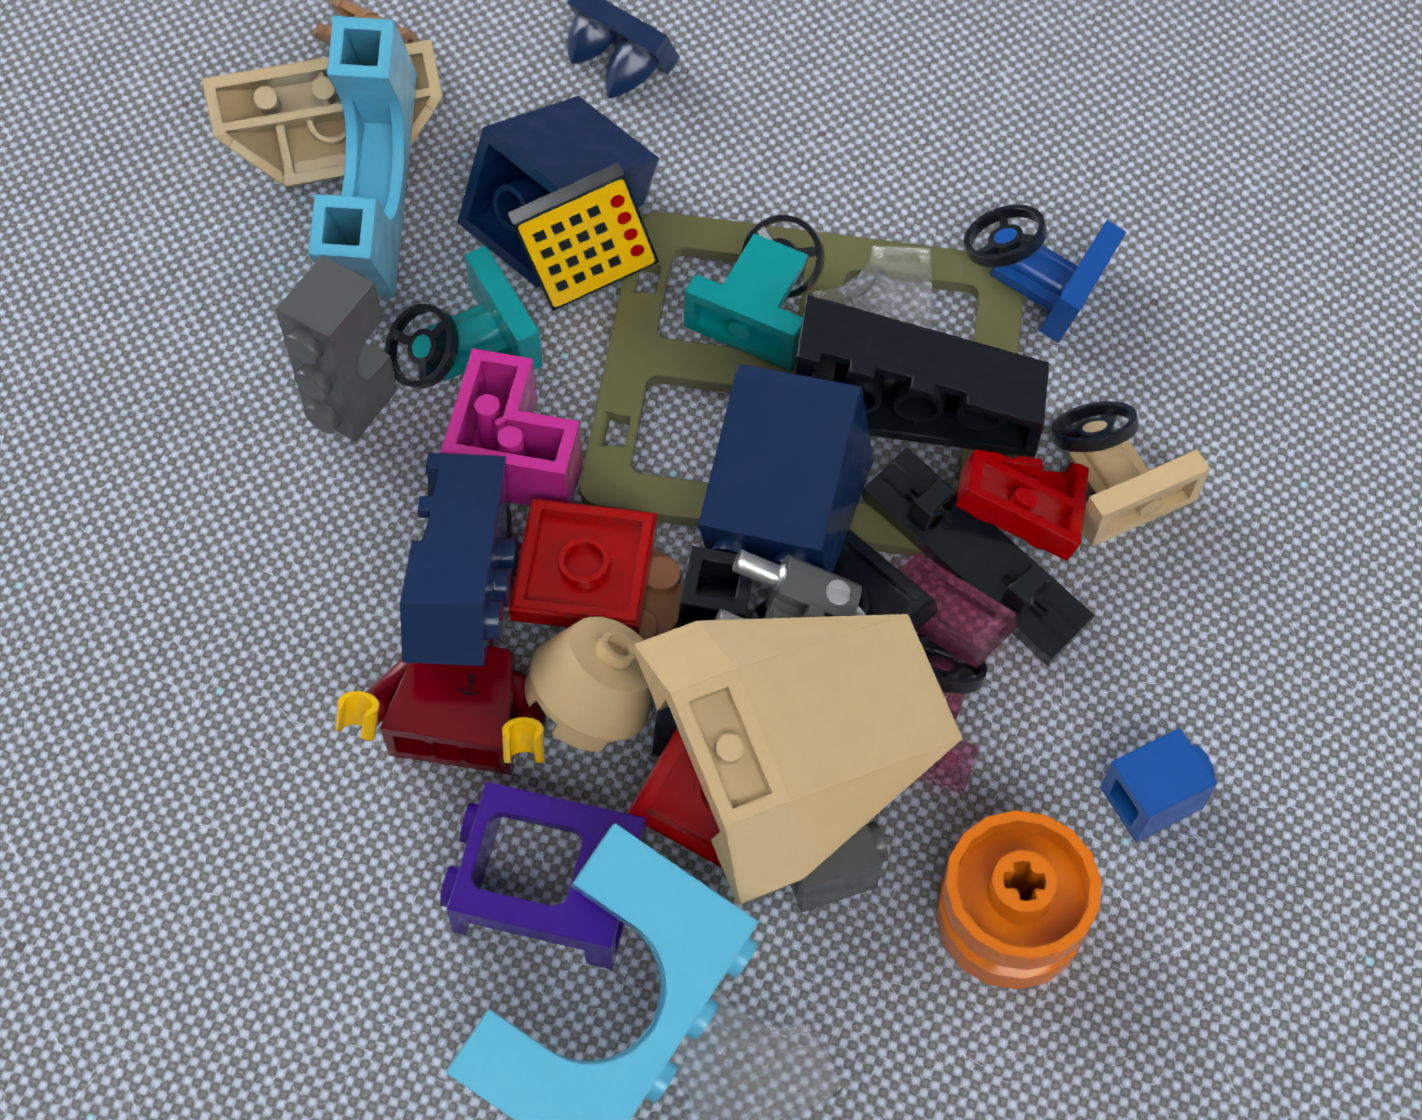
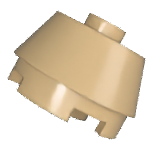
[524,617,653,752]

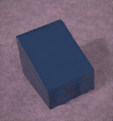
[457,96,659,288]
[698,364,874,573]

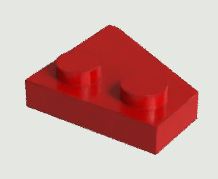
[955,450,1089,561]

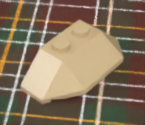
[202,40,443,188]

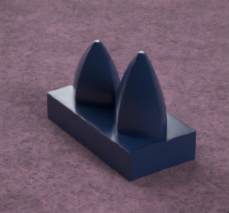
[567,0,680,99]

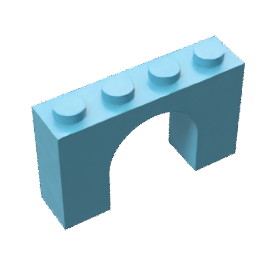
[308,16,417,298]
[446,823,759,1120]

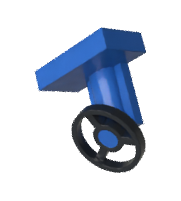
[964,205,1126,343]

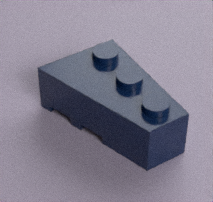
[400,453,518,666]

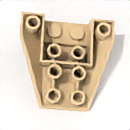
[632,614,963,906]

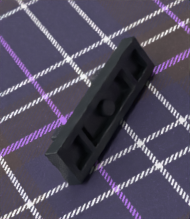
[862,447,1095,666]

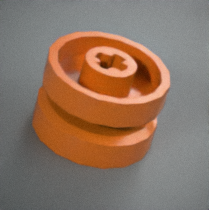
[935,810,1102,990]

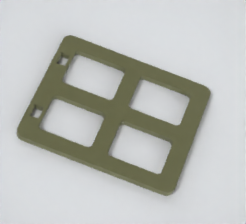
[580,211,1024,559]

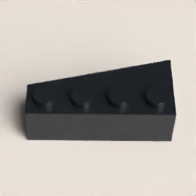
[796,294,1049,458]

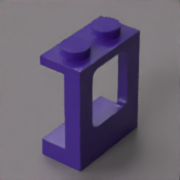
[440,782,647,970]

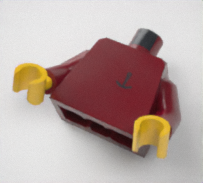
[335,640,546,775]

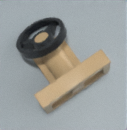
[1051,401,1210,547]

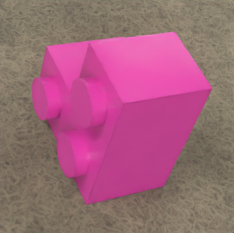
[440,348,583,506]

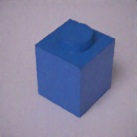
[1100,727,1218,843]

